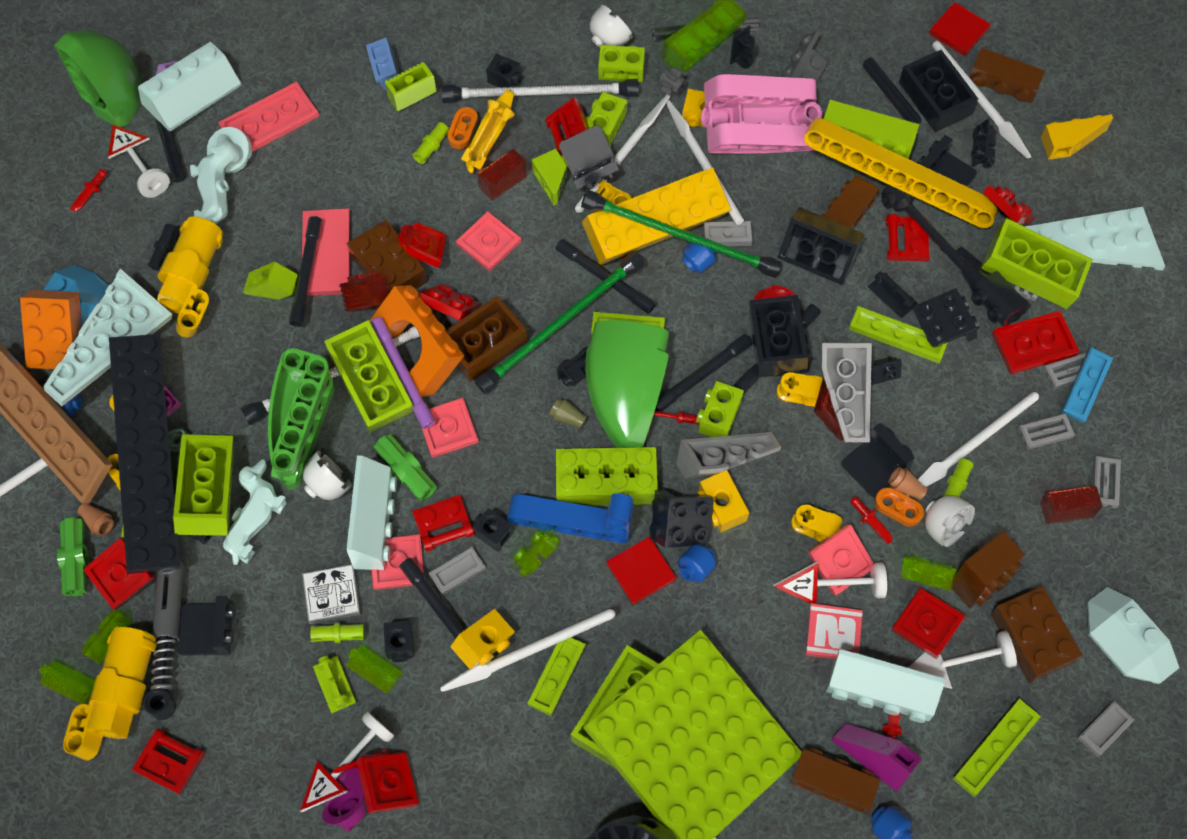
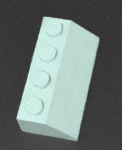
[138,42,241,131]
[347,456,397,570]
[826,649,945,723]

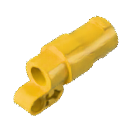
[157,216,223,338]
[63,627,156,760]

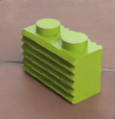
[385,62,436,111]

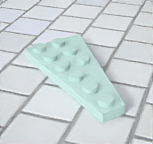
[1026,207,1165,270]
[44,269,172,406]

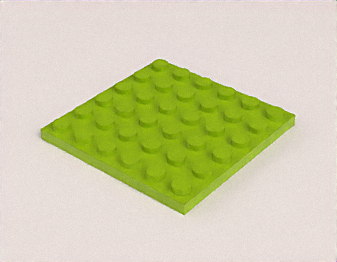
[583,629,802,839]

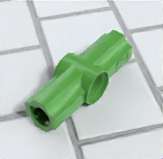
[374,434,437,502]
[57,517,89,597]

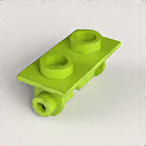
[313,656,356,714]

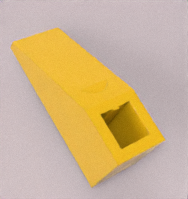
[1041,114,1113,160]

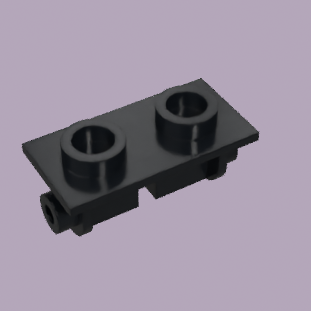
[730,25,755,68]
[971,119,997,168]
[868,271,918,319]
[556,346,588,387]
[871,356,902,385]

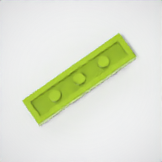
[849,306,948,364]
[953,699,1041,797]

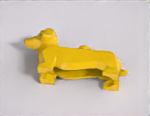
[461,89,515,173]

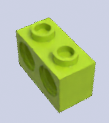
[598,45,645,82]
[585,92,627,146]
[696,381,744,437]

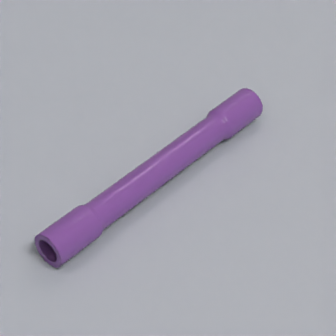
[370,317,436,429]

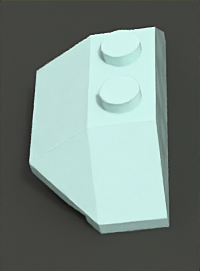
[1087,587,1179,684]

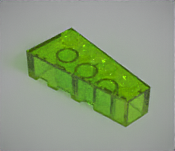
[662,0,747,72]

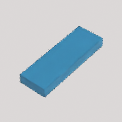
[1061,347,1113,423]

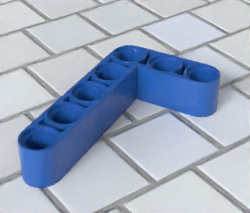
[507,493,633,543]

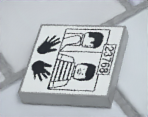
[302,564,361,624]

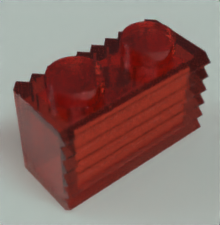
[477,149,527,201]
[339,271,389,311]
[1040,486,1103,525]

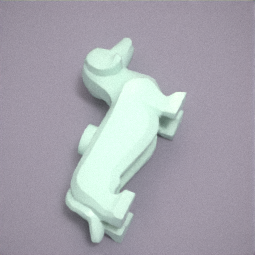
[190,134,239,224]
[223,459,287,565]

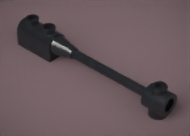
[881,184,1029,326]

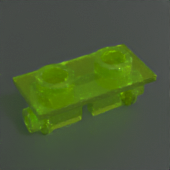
[510,529,560,578]
[901,555,957,591]
[81,610,133,666]
[345,645,403,694]
[39,660,95,704]

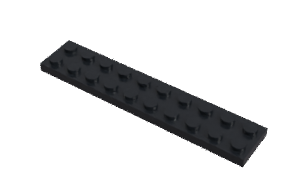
[109,334,181,574]

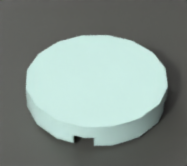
[207,127,252,173]

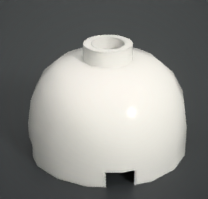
[590,5,633,48]
[303,450,352,500]
[925,495,975,547]

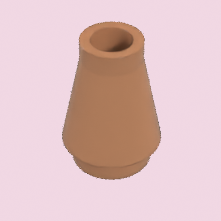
[888,467,928,500]
[77,503,114,536]

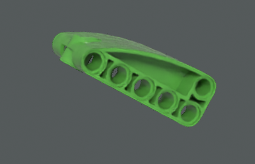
[268,348,335,489]

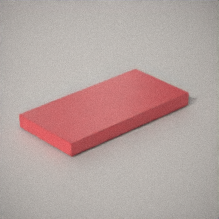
[218,81,319,152]
[302,209,350,296]

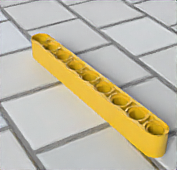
[804,118,998,228]

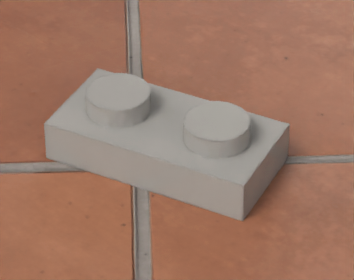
[704,221,752,247]

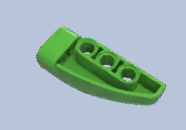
[54,30,142,127]
[585,320,669,448]

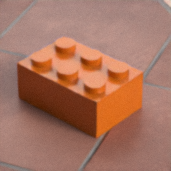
[20,290,82,369]

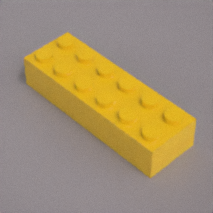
[582,167,731,265]

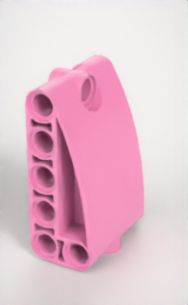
[701,74,822,154]

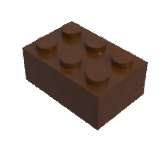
[346,220,427,301]
[446,296,527,382]
[949,531,1026,609]
[991,586,1083,684]

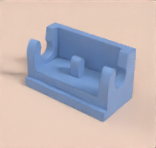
[366,38,401,90]

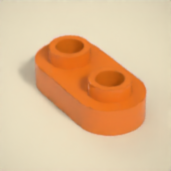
[448,107,478,149]
[875,488,924,527]

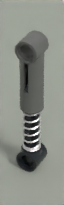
[143,558,186,721]

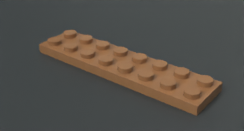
[0,342,113,504]

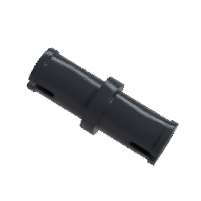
[147,224,179,271]

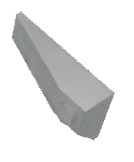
[821,342,872,442]
[676,432,781,479]

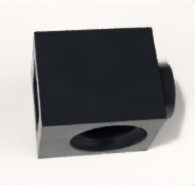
[486,54,523,89]
[472,508,513,552]
[384,620,414,663]

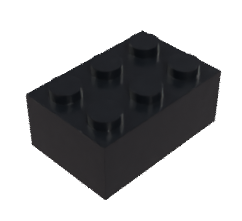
[899,49,979,132]
[777,207,865,285]
[749,295,808,377]

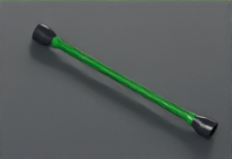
[581,189,781,278]
[474,251,645,395]

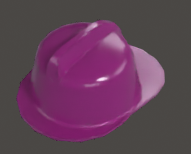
[322,768,367,832]

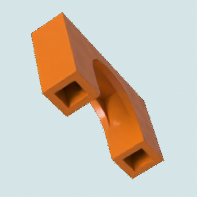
[369,285,464,397]

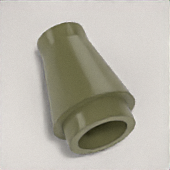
[549,398,587,429]

